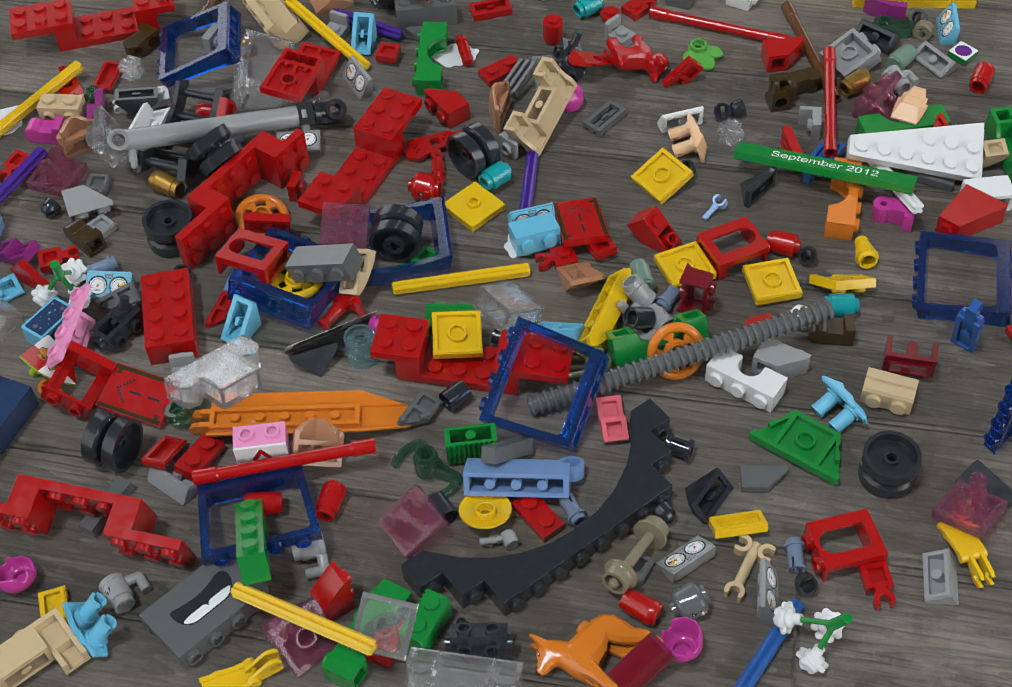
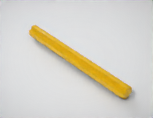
[284,0,371,71]
[0,61,84,137]
[392,263,531,295]
[230,582,377,655]

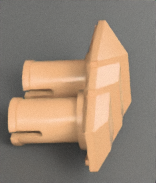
[891,86,928,125]
[668,113,707,163]

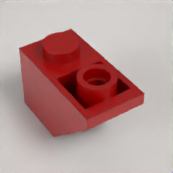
[761,36,805,73]
[424,89,470,129]
[627,206,682,253]
[309,561,355,621]

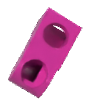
[24,116,65,145]
[871,196,916,233]

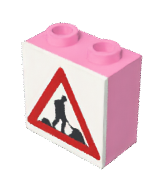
[233,421,293,480]

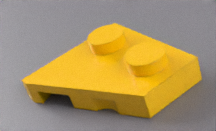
[809,274,876,294]

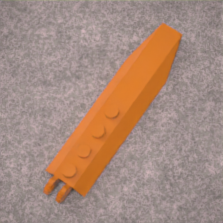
[190,390,410,437]

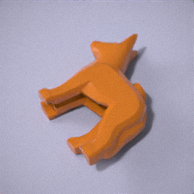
[529,614,664,687]

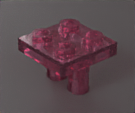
[850,70,902,120]
[26,144,88,198]
[319,202,370,249]
[931,472,1008,539]
[378,484,448,559]

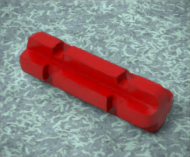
[455,34,474,67]
[431,149,445,184]

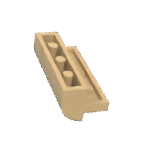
[242,0,309,48]

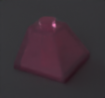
[259,597,338,677]

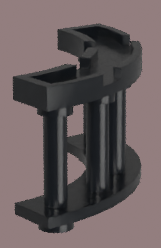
[136,80,232,182]

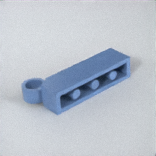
[463,456,584,498]

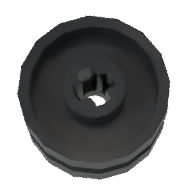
[446,122,501,179]
[186,123,243,178]
[142,199,194,258]
[369,204,423,262]
[81,409,143,473]
[858,430,922,499]

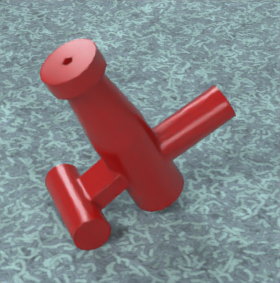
[317,289,367,331]

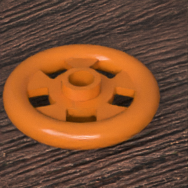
[235,194,289,238]
[647,322,704,380]

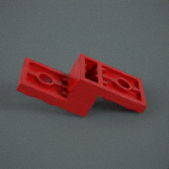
[260,42,341,103]

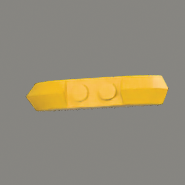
[575,268,632,359]

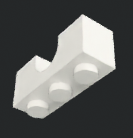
[705,350,788,413]

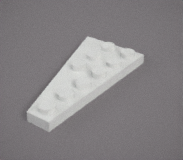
[846,123,984,181]

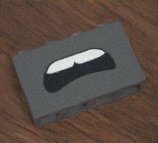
[139,546,270,670]

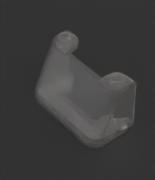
[234,29,296,112]

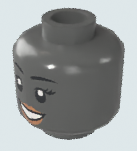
[668,581,712,620]

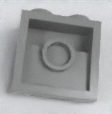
[820,28,881,79]

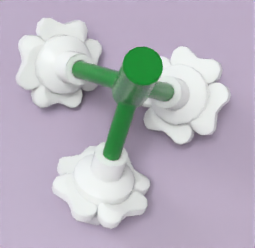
[31,258,92,309]
[773,601,853,674]

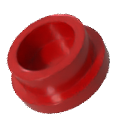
[600,6,620,23]

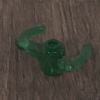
[391,439,463,498]

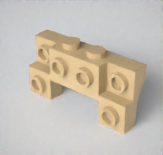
[503,57,577,156]
[0,607,91,687]

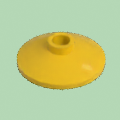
[459,496,512,529]

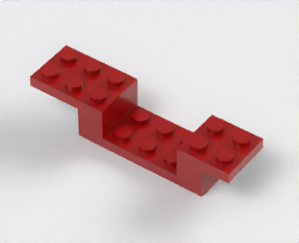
[9,0,176,52]
[297,87,423,224]
[175,128,310,269]
[370,313,575,396]
[0,474,197,568]

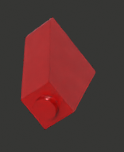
[935,184,1008,242]

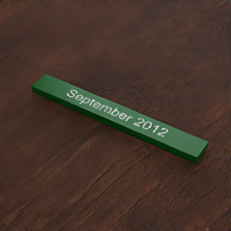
[733,141,918,194]

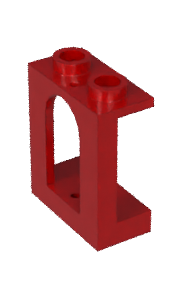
[696,216,770,281]
[215,228,290,288]
[40,341,117,420]
[801,508,889,582]

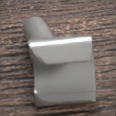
[479,529,518,550]

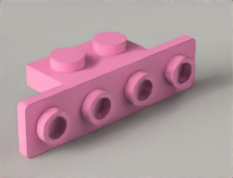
[45,283,96,368]

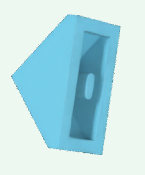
[351,12,377,55]
[220,294,262,348]

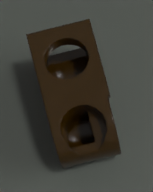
[123,22,162,61]
[790,68,821,102]
[765,72,792,113]
[63,218,107,258]
[808,314,856,346]

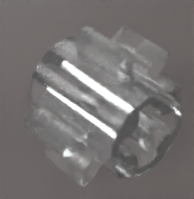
[118,55,145,82]
[717,118,744,146]

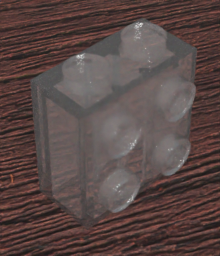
[473,282,545,332]

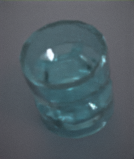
[343,324,378,370]

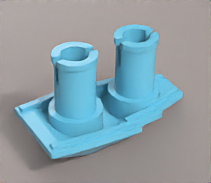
[810,376,869,433]
[62,592,117,658]

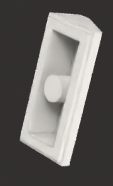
[657,106,704,133]

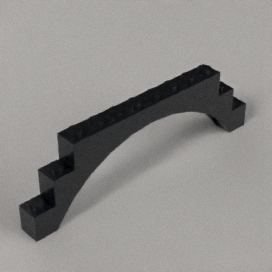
[401,399,672,616]

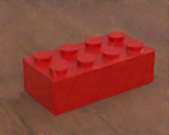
[141,268,199,366]

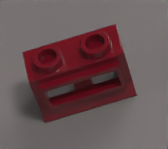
[677,263,717,315]
[882,336,939,378]

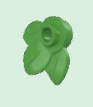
[683,38,723,71]

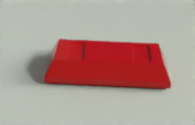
[91,60,125,93]
[141,435,187,470]

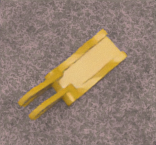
[936,517,996,588]
[198,649,284,687]

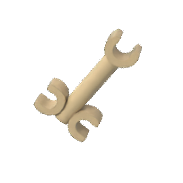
[723,535,776,603]

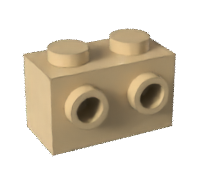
[36,93,87,120]

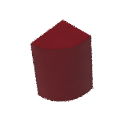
[607,632,676,687]

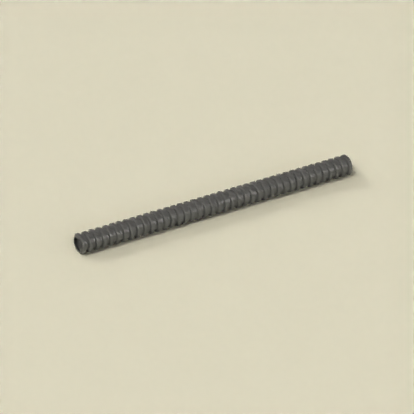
[526,299,834,416]

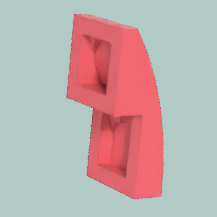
[595,395,629,444]

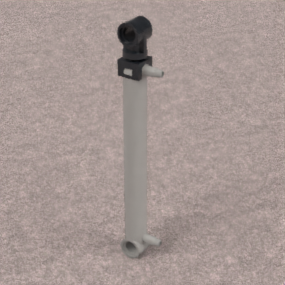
[107,98,347,169]

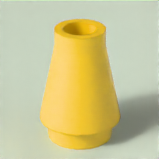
[854,236,879,269]

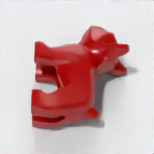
[603,35,669,83]

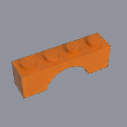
[824,157,863,241]

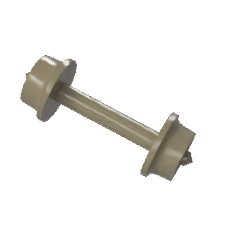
[601,515,669,594]

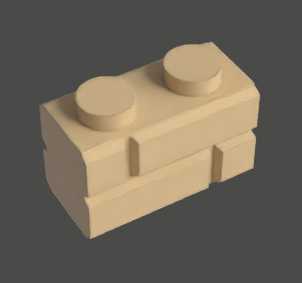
[859,367,919,415]

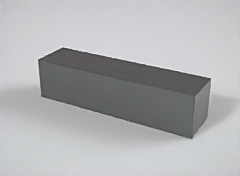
[481,435,533,465]
[79,475,135,538]

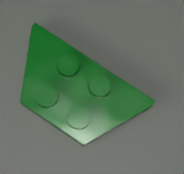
[748,410,841,486]

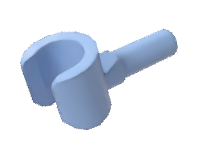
[702,194,728,221]

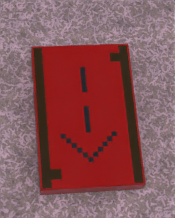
[553,197,609,247]
[95,362,184,430]

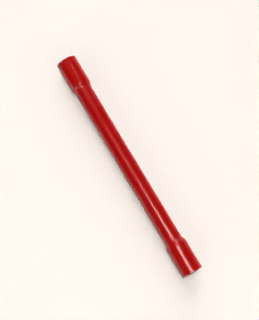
[649,6,790,41]
[823,46,837,158]
[192,438,377,486]

